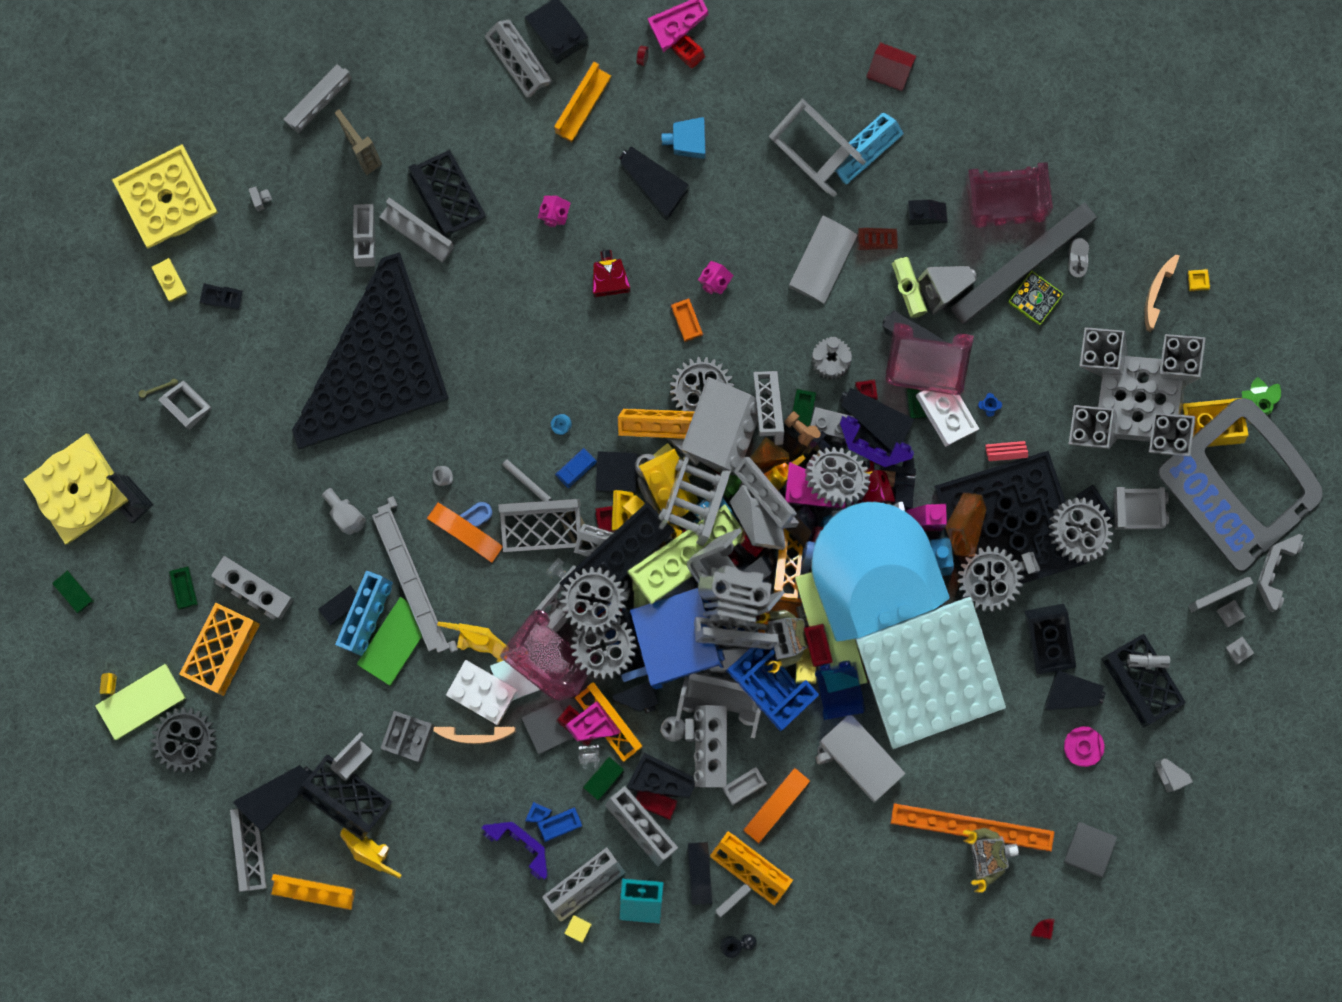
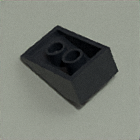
[525,0,589,64]
[1024,603,1077,675]

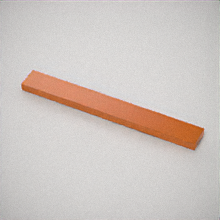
[890,803,1055,852]

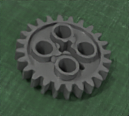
[151,707,217,773]

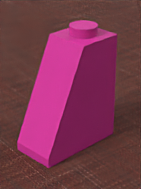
[905,504,947,531]

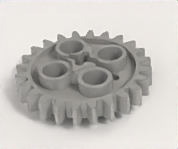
[670,357,734,412]
[805,447,870,507]
[1049,498,1113,563]
[958,546,1024,612]
[560,567,627,633]
[571,614,637,680]

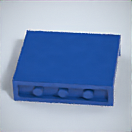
[630,588,725,690]

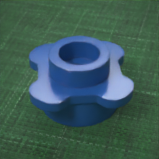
[978,393,1002,417]

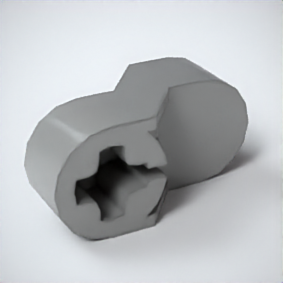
[1068,238,1089,277]

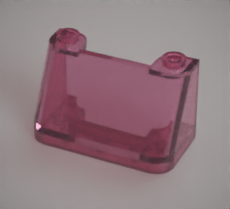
[885,323,974,395]
[500,609,598,701]

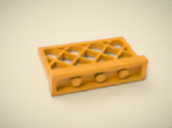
[179,603,260,696]

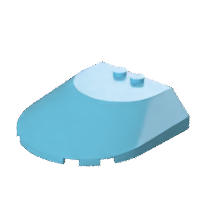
[811,502,950,642]

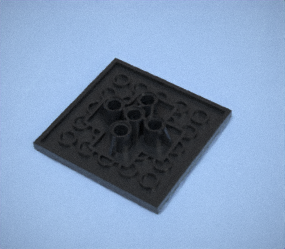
[934,450,1087,595]

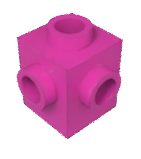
[538,196,571,227]
[698,261,734,295]

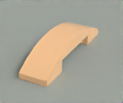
[1145,255,1179,332]
[434,727,516,744]

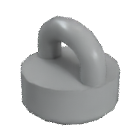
[433,466,453,486]
[815,745,834,765]

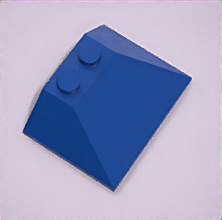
[726,646,819,731]

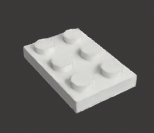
[916,378,979,447]
[446,660,518,725]

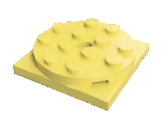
[112,144,218,249]
[24,434,129,544]

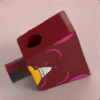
[593,250,631,298]
[852,460,895,505]

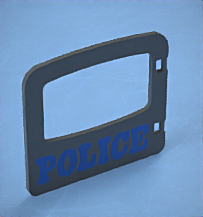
[1158,398,1322,571]

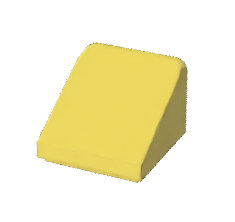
[565,915,592,943]

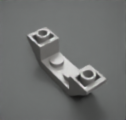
[1257,534,1304,612]

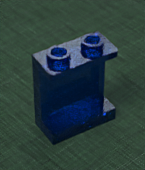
[815,660,865,720]

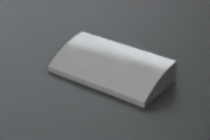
[789,216,858,304]
[819,713,906,802]

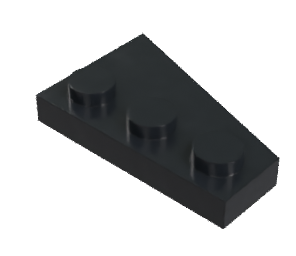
[626,752,695,799]

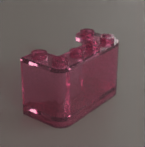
[966,162,1053,228]

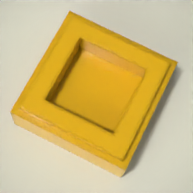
[1187,269,1210,291]

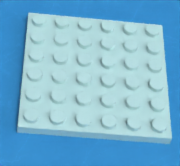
[856,597,1006,749]

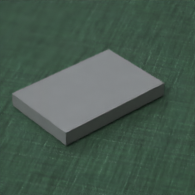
[1189,577,1253,613]

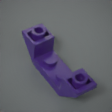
[840,416,914,467]
[482,822,548,880]

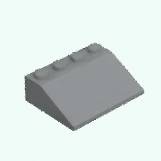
[681,377,762,475]

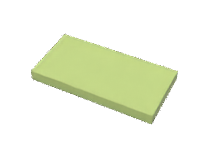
[95,664,186,740]

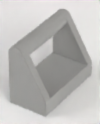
[159,381,211,430]
[1155,759,1192,792]

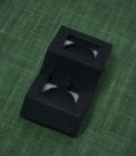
[199,283,243,310]

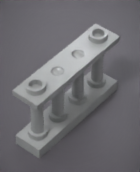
[658,453,731,546]

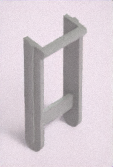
[769,98,866,197]

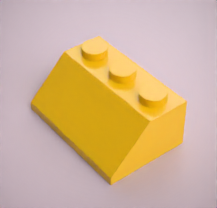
[1182,398,1248,447]
[639,449,699,523]

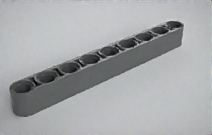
[950,202,1098,325]

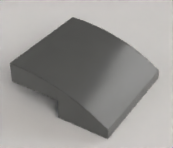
[380,711,435,763]
[1063,822,1117,878]

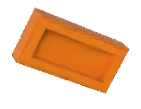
[671,299,703,342]

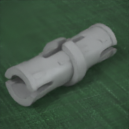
[1127,653,1170,669]

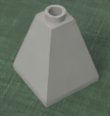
[917,266,977,315]

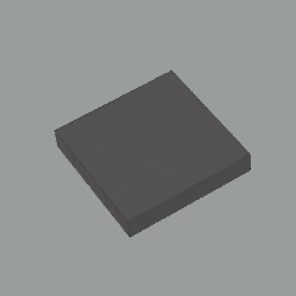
[522,701,574,754]

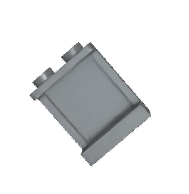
[1114,487,1169,530]

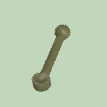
[139,379,178,398]

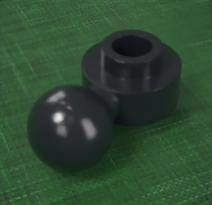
[720,934,757,958]

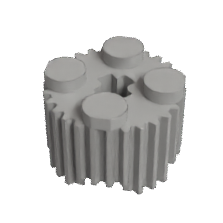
[811,337,852,380]

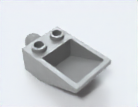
[730,482,785,550]

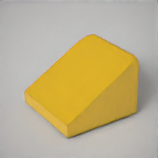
[622,495,645,518]
[100,673,117,695]

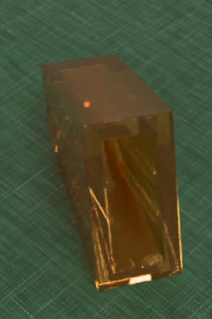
[945,493,986,557]

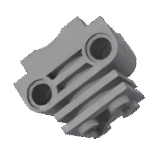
[698,566,772,627]

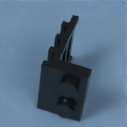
[106,473,154,523]

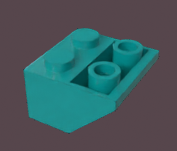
[619,879,664,923]

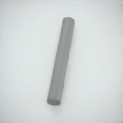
[502,459,551,501]

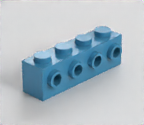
[335,571,393,656]

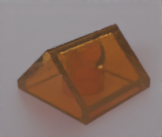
[751,437,789,469]

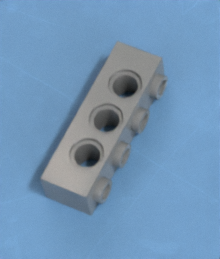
[211,556,294,620]
[694,705,727,787]
[605,786,678,867]

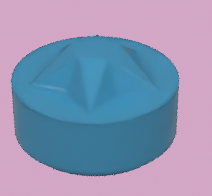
[551,414,572,435]

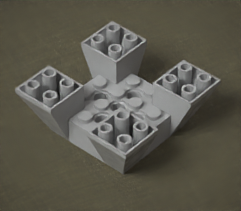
[1069,327,1206,457]

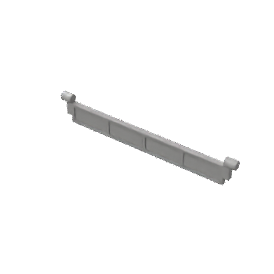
[372,496,458,653]

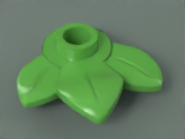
[1242,377,1281,415]

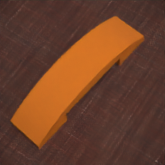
[427,503,503,563]
[743,768,810,843]

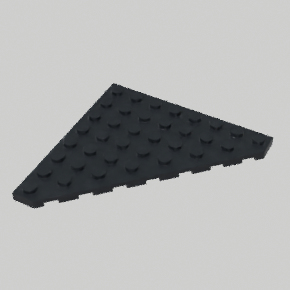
[292,252,449,450]

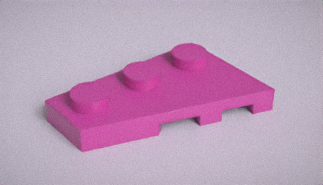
[647,0,709,53]
[785,462,846,509]

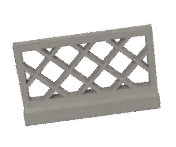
[498,499,583,552]

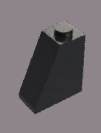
[1043,670,1106,711]

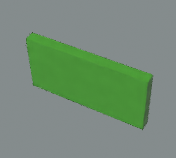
[357,597,422,686]

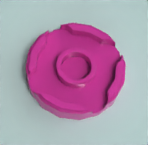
[1064,727,1105,767]

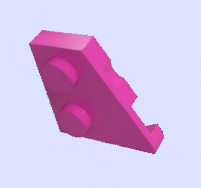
[565,701,621,742]

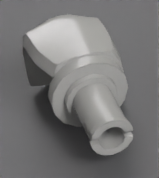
[322,488,366,535]

